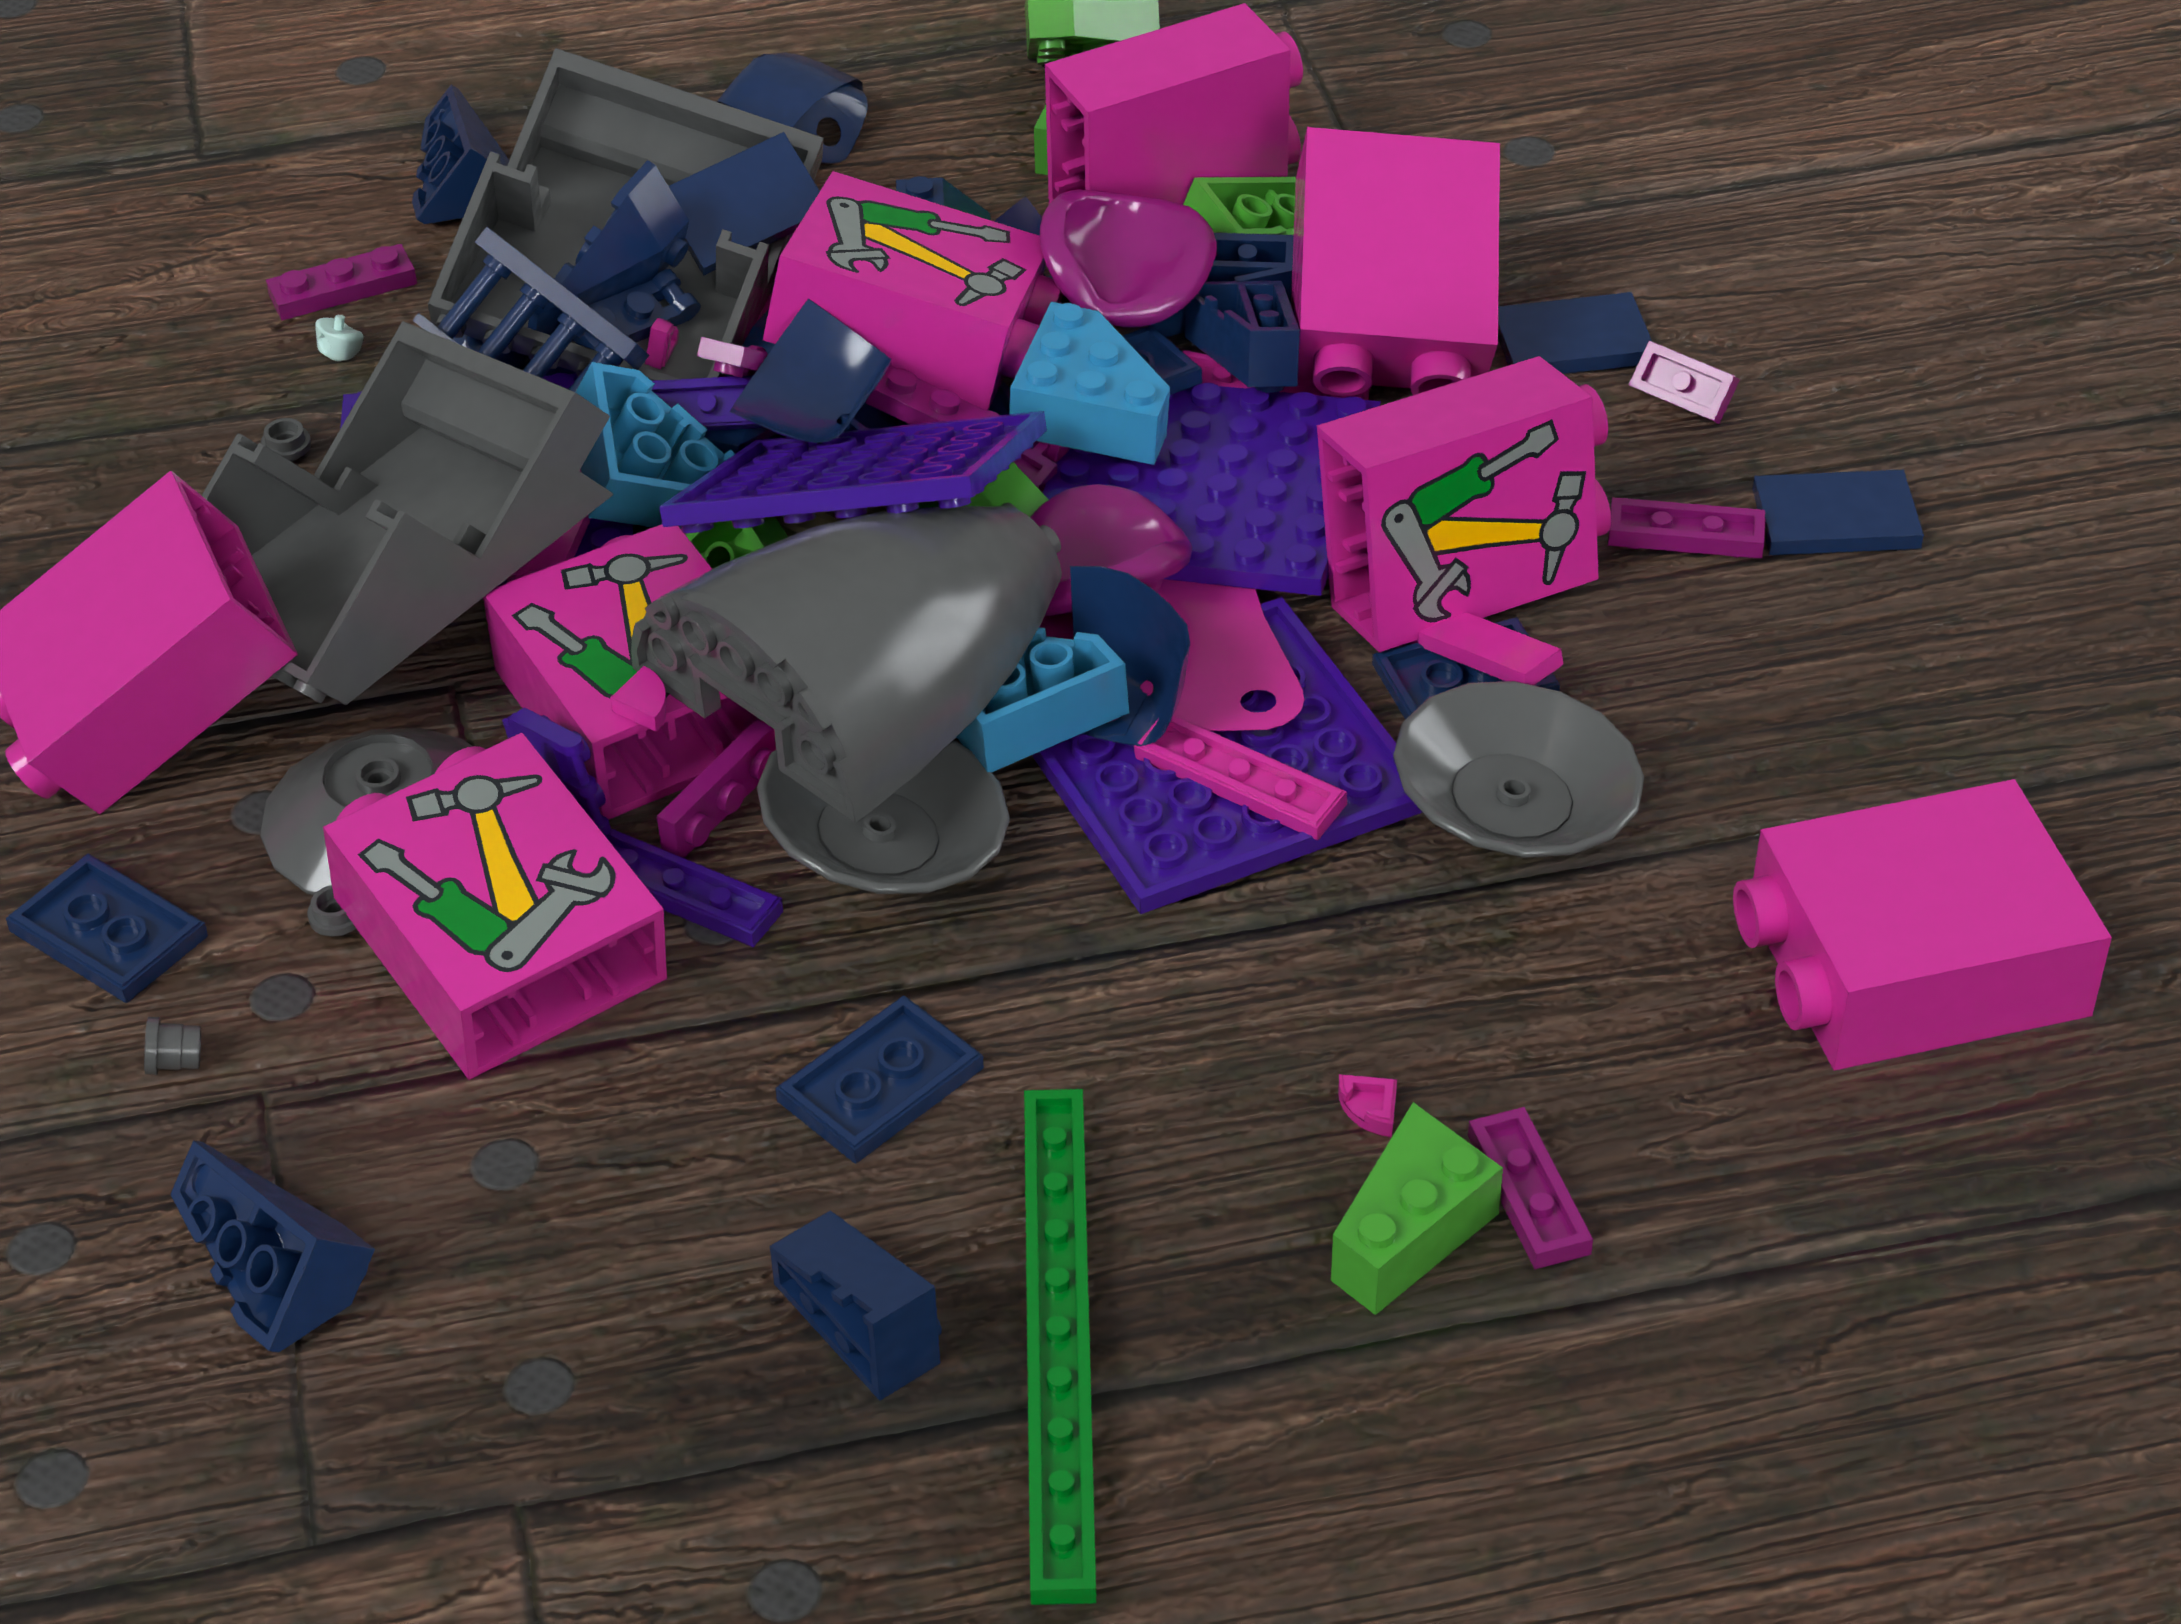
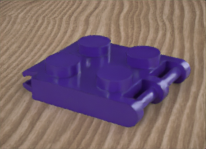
[502,707,612,836]

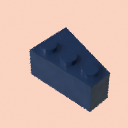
[1149,233,1294,337]
[1184,281,1300,393]
[770,1210,942,1401]

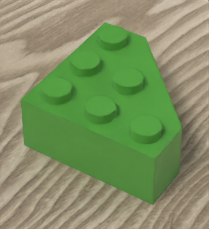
[1025,0,1160,65]

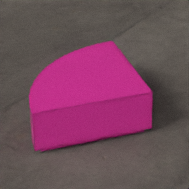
[645,318,679,370]
[610,666,667,731]
[1338,1074,1397,1137]

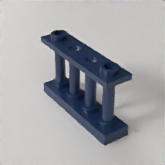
[413,227,650,392]

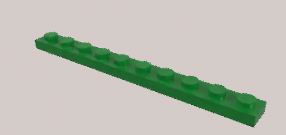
[1024,1089,1097,1605]

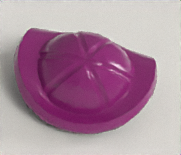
[1040,189,1217,327]
[1030,484,1192,616]

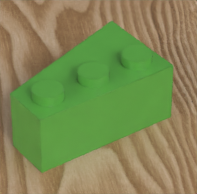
[1331,1102,1503,1315]

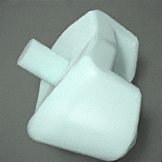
[315,315,364,362]

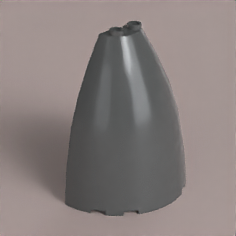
[631,503,1062,823]

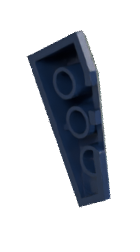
[412,84,509,224]
[528,160,689,335]
[170,1140,375,1353]

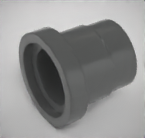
[144,1017,201,1075]

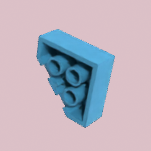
[1009,302,1170,465]
[575,362,735,530]
[956,627,1129,772]

